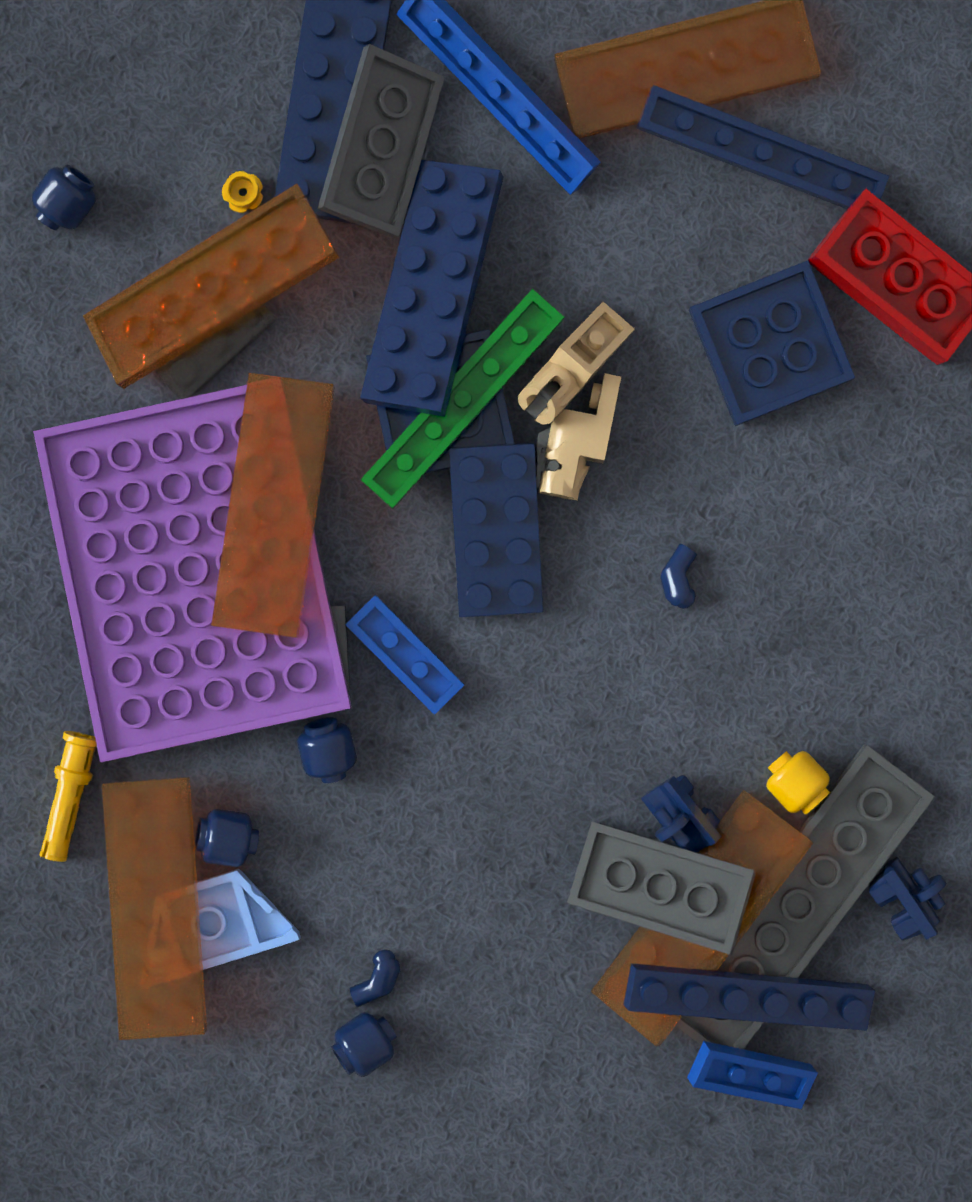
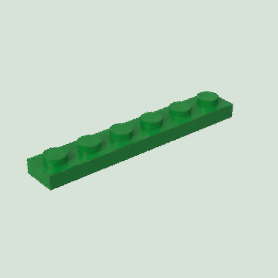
[361,289,564,509]

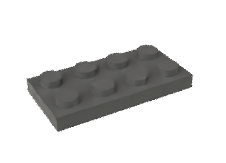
[317,44,445,239]
[567,822,756,955]

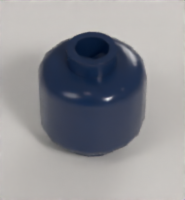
[32,165,96,231]
[297,717,357,783]
[195,809,259,867]
[331,1012,397,1077]

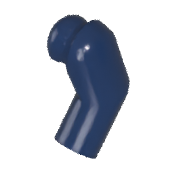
[660,543,697,609]
[350,950,400,1008]

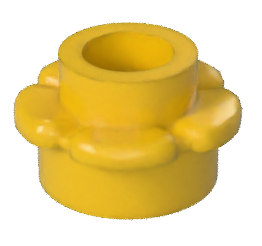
[222,171,263,213]

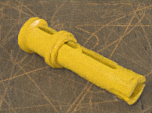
[39,731,97,862]

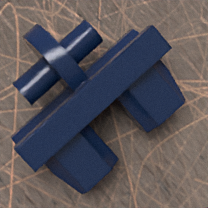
[641,775,721,853]
[869,857,947,940]

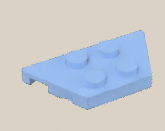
[142,869,301,988]

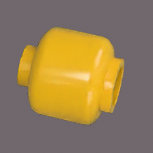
[767,751,830,815]

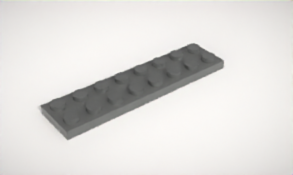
[662,744,935,1049]

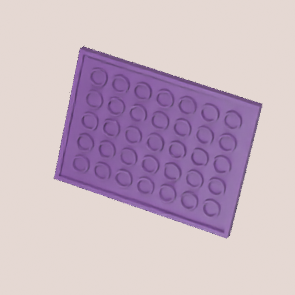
[33,378,352,762]

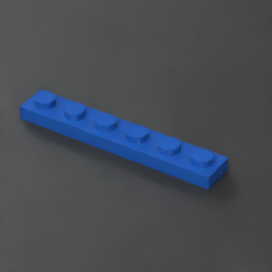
[396,0,601,195]

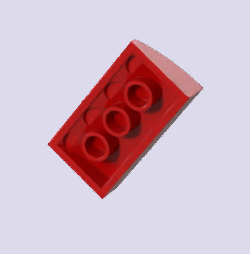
[808,189,972,365]

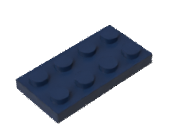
[449,443,543,617]

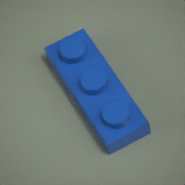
[345,595,465,715]
[687,1041,818,1109]

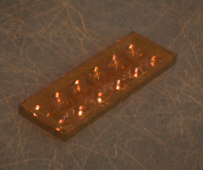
[554,0,821,139]
[83,184,339,389]
[211,373,335,638]
[102,777,207,1040]
[591,790,814,1046]

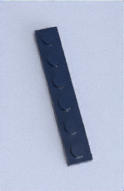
[636,85,889,209]
[623,963,875,1031]

